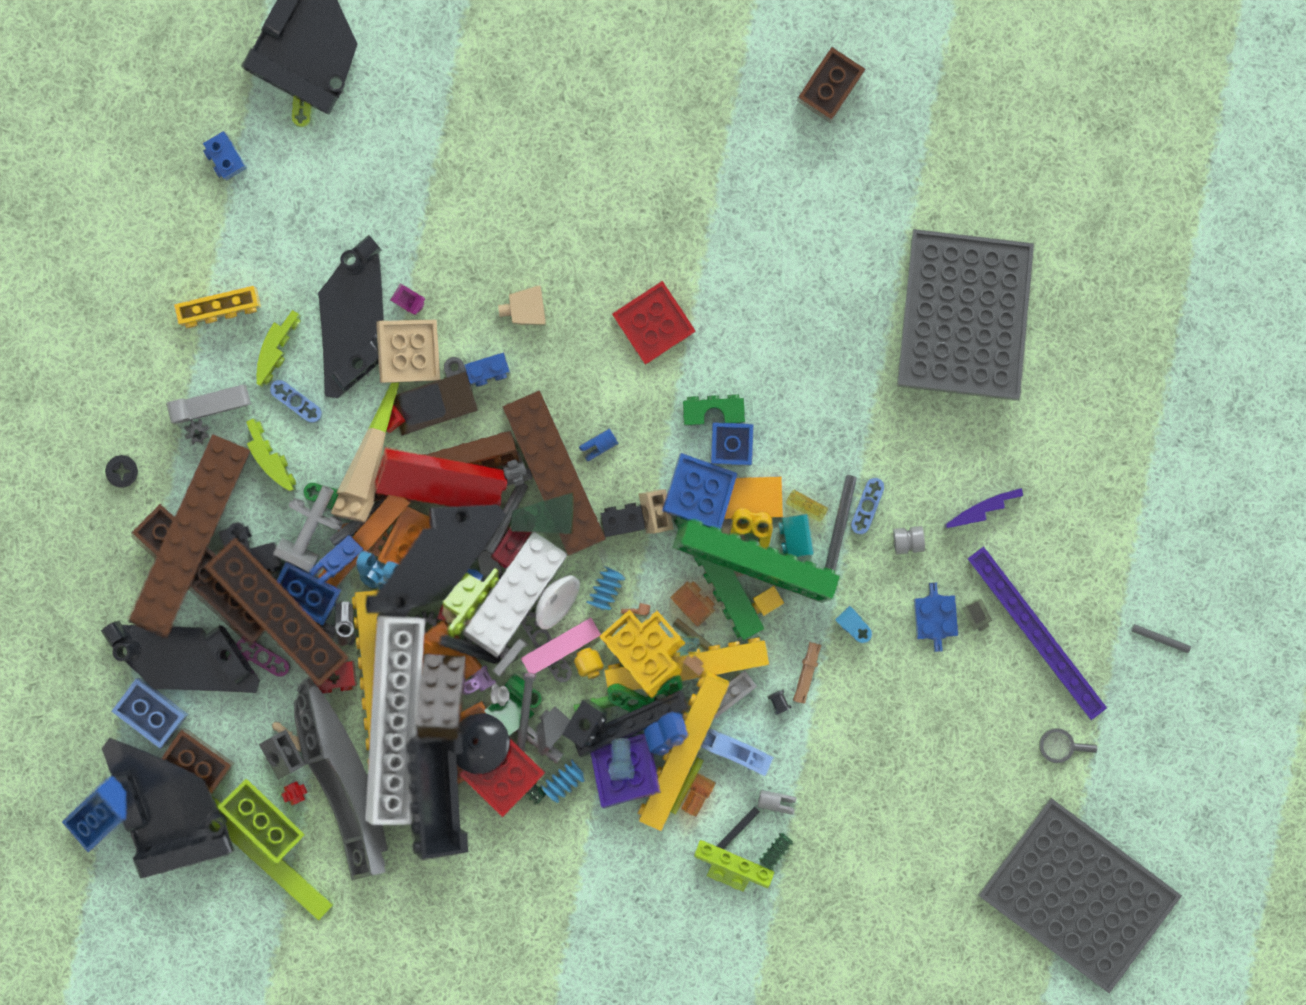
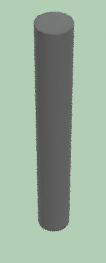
[1131,624,1191,653]

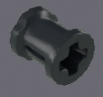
[767,689,792,715]

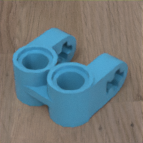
[356,551,398,589]

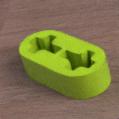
[291,96,312,128]

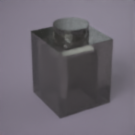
[961,599,993,631]

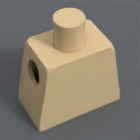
[498,286,546,326]

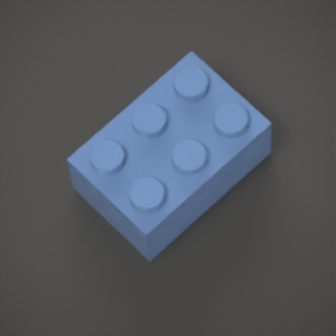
[112,678,189,748]

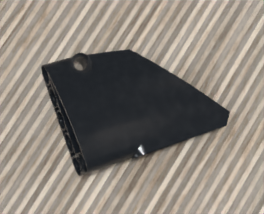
[241,0,358,115]
[102,737,234,878]

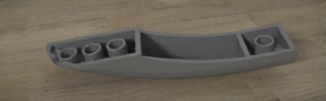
[294,678,388,881]

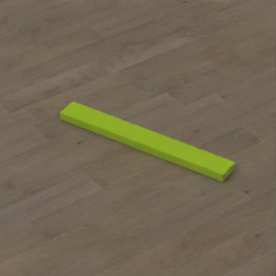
[211,796,333,920]

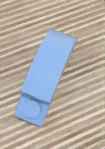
[701,728,774,776]

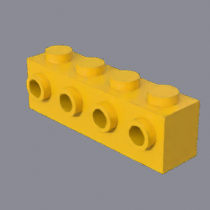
[174,286,261,328]

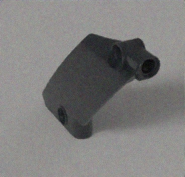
[365,505,506,614]

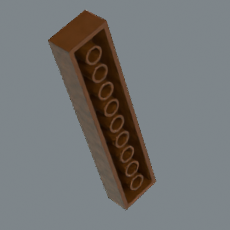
[128,434,250,639]

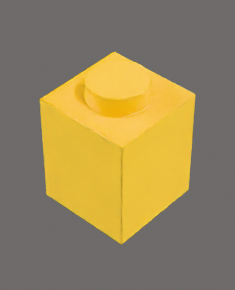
[752,586,784,616]

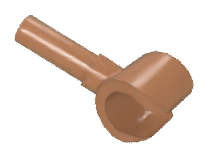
[621,603,650,615]

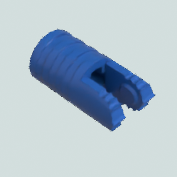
[579,428,619,462]

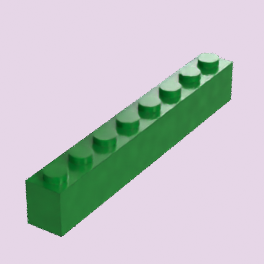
[674,516,765,640]

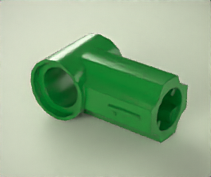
[504,673,543,708]

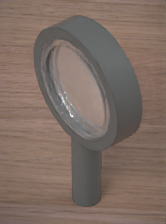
[1039,728,1097,763]

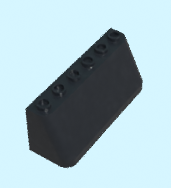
[406,732,469,860]

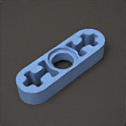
[270,380,322,423]
[851,478,884,534]

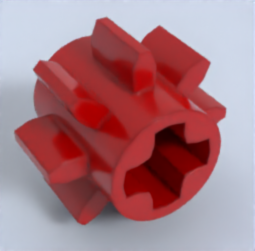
[281,781,308,806]

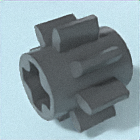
[184,419,209,445]
[504,459,528,486]

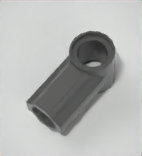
[334,602,354,646]

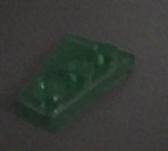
[511,492,574,534]

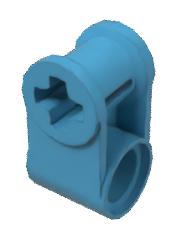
[835,606,872,643]

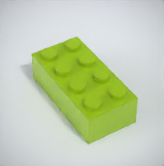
[217,778,305,867]

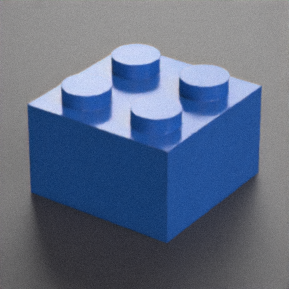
[711,423,754,466]

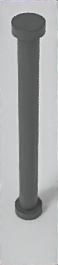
[517,673,536,751]

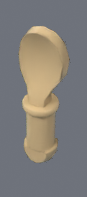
[272,722,301,752]

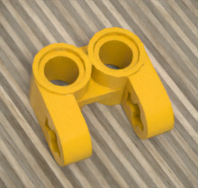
[729,508,773,549]

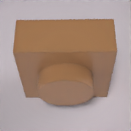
[683,655,704,675]

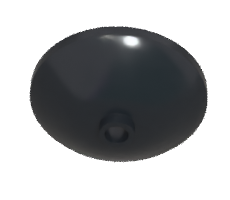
[456,713,510,775]

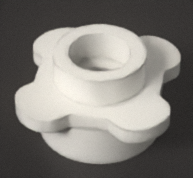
[491,684,509,706]

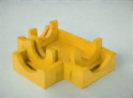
[599,610,686,698]

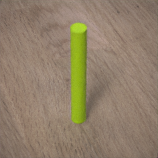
[670,757,704,814]

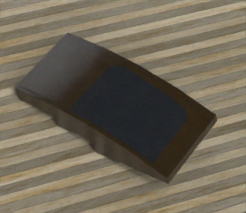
[393,372,478,436]

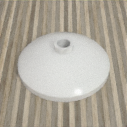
[536,576,580,629]

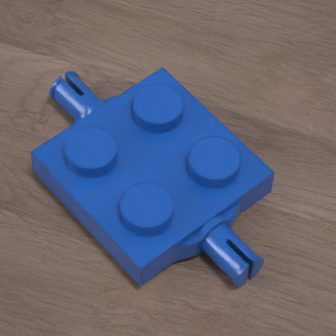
[914,582,958,652]

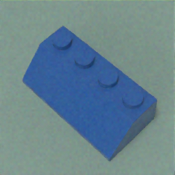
[62,776,126,852]

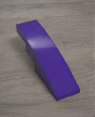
[944,488,1023,528]

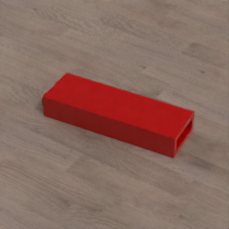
[374,448,507,507]

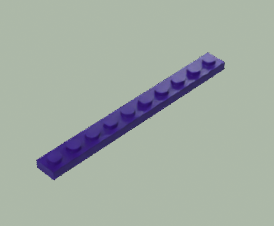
[967,546,1107,720]

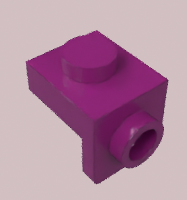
[390,283,425,315]

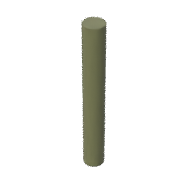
[673,618,713,651]

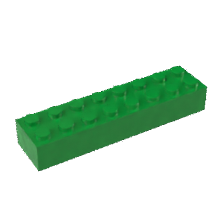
[672,519,840,603]

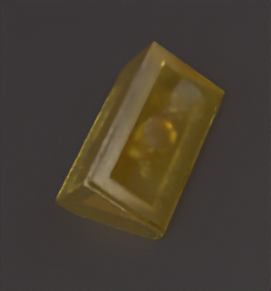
[786,490,828,522]

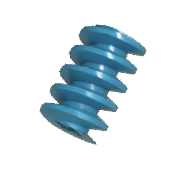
[586,565,625,610]
[540,759,585,803]

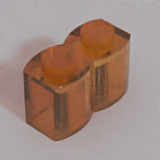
[670,581,716,627]

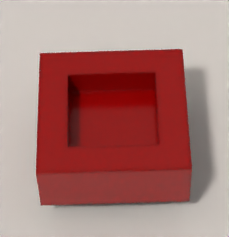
[386,405,405,433]

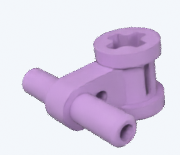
[464,665,496,695]

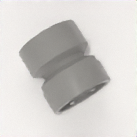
[893,526,925,555]

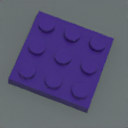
[590,734,661,809]

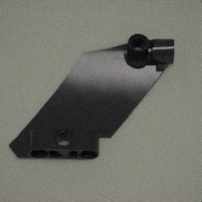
[318,235,384,399]
[101,621,260,693]

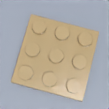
[376,320,440,383]

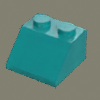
[778,514,814,557]

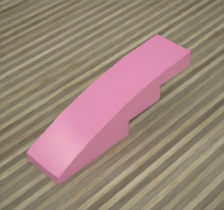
[521,618,601,674]

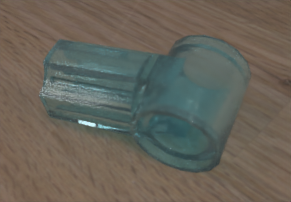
[609,738,634,781]

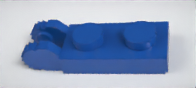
[308,535,363,586]

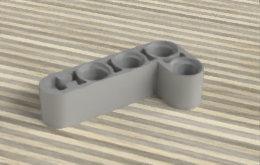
[166,384,251,424]

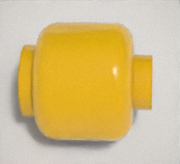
[574,648,604,679]

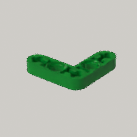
[607,675,683,712]

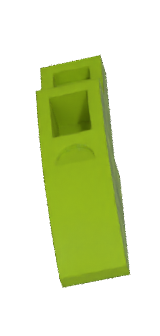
[256,310,301,387]
[246,418,297,492]

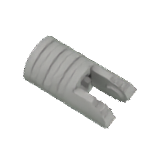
[758,790,797,815]

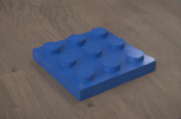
[662,453,737,529]

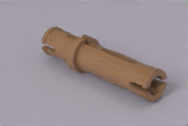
[793,642,822,704]

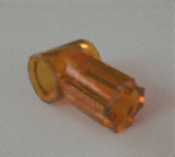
[681,773,716,817]

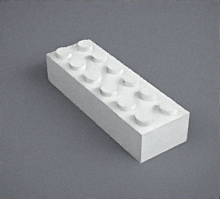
[464,532,567,658]

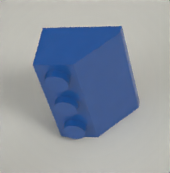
[277,561,341,625]

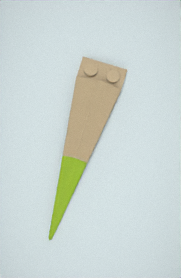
[331,382,400,522]

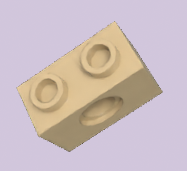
[638,489,674,533]

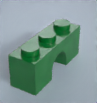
[683,394,745,426]

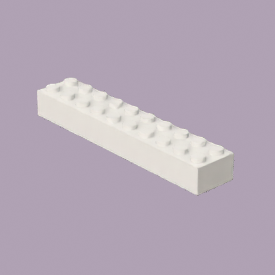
[365,616,425,824]

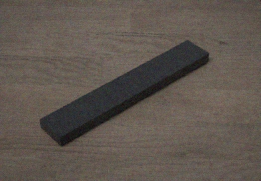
[575,690,689,757]

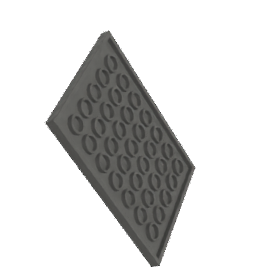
[897,229,1034,401]
[978,797,1182,993]

